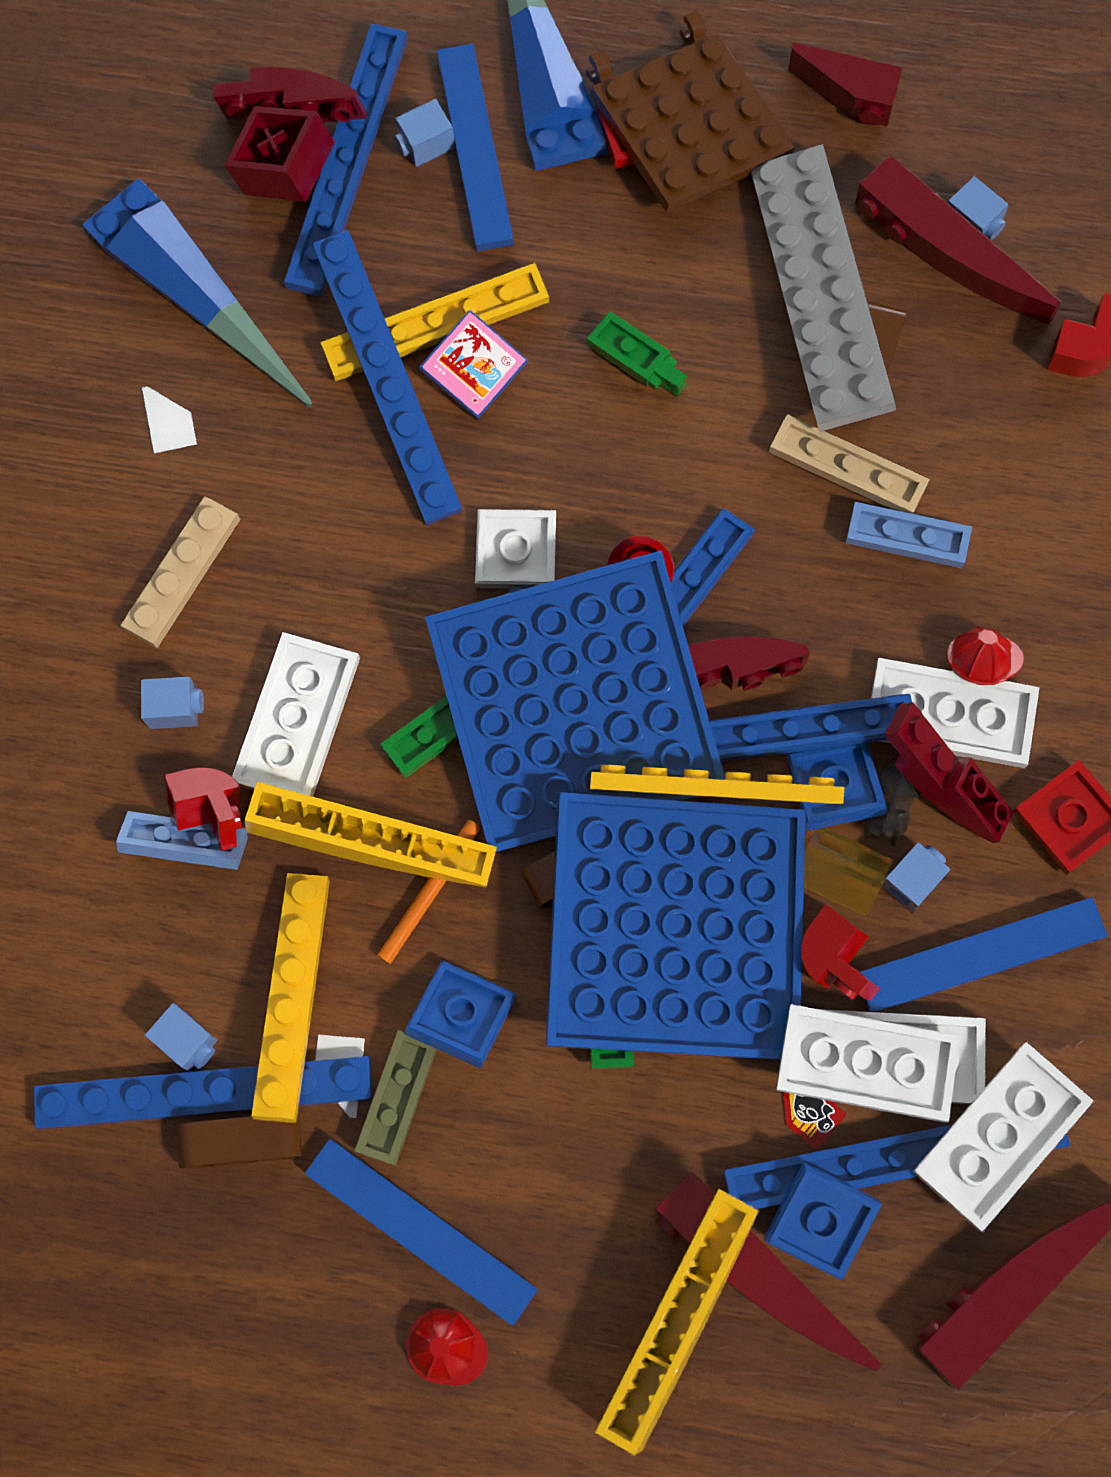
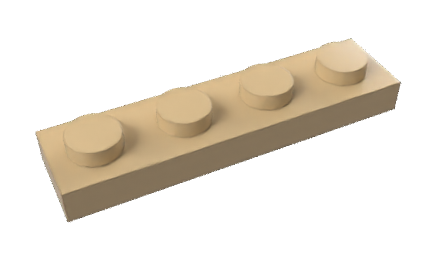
[769,414,930,514]
[121,496,240,648]

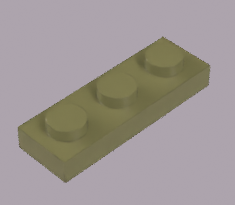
[354,1030,437,1166]

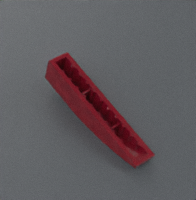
[855,155,1061,324]
[655,1171,882,1371]
[913,1200,1111,1390]

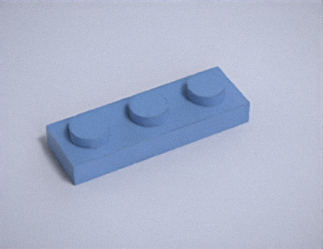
[846,502,972,568]
[116,811,248,870]

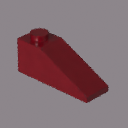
[788,42,903,126]

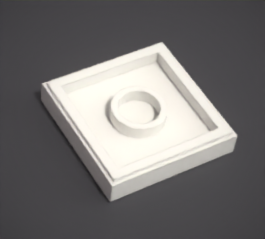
[475,509,556,589]

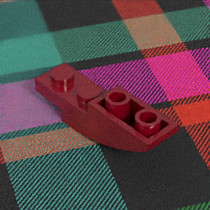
[213,67,366,122]
[688,637,810,691]
[884,702,1013,843]

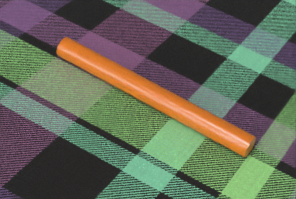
[377,819,482,964]

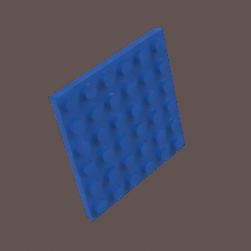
[425,551,725,852]
[545,792,806,1060]

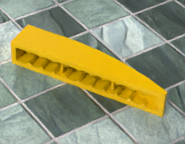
[245,782,497,888]
[595,1189,759,1456]

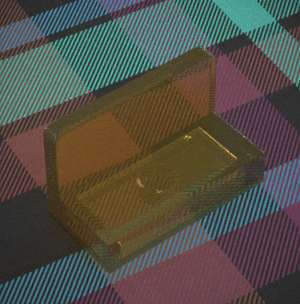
[804,827,893,916]

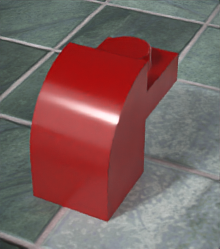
[1047,293,1111,377]
[164,768,242,851]
[801,904,880,1001]

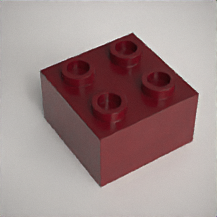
[224,106,335,202]

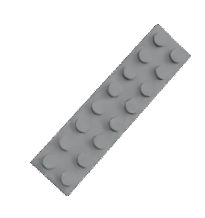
[751,144,896,432]

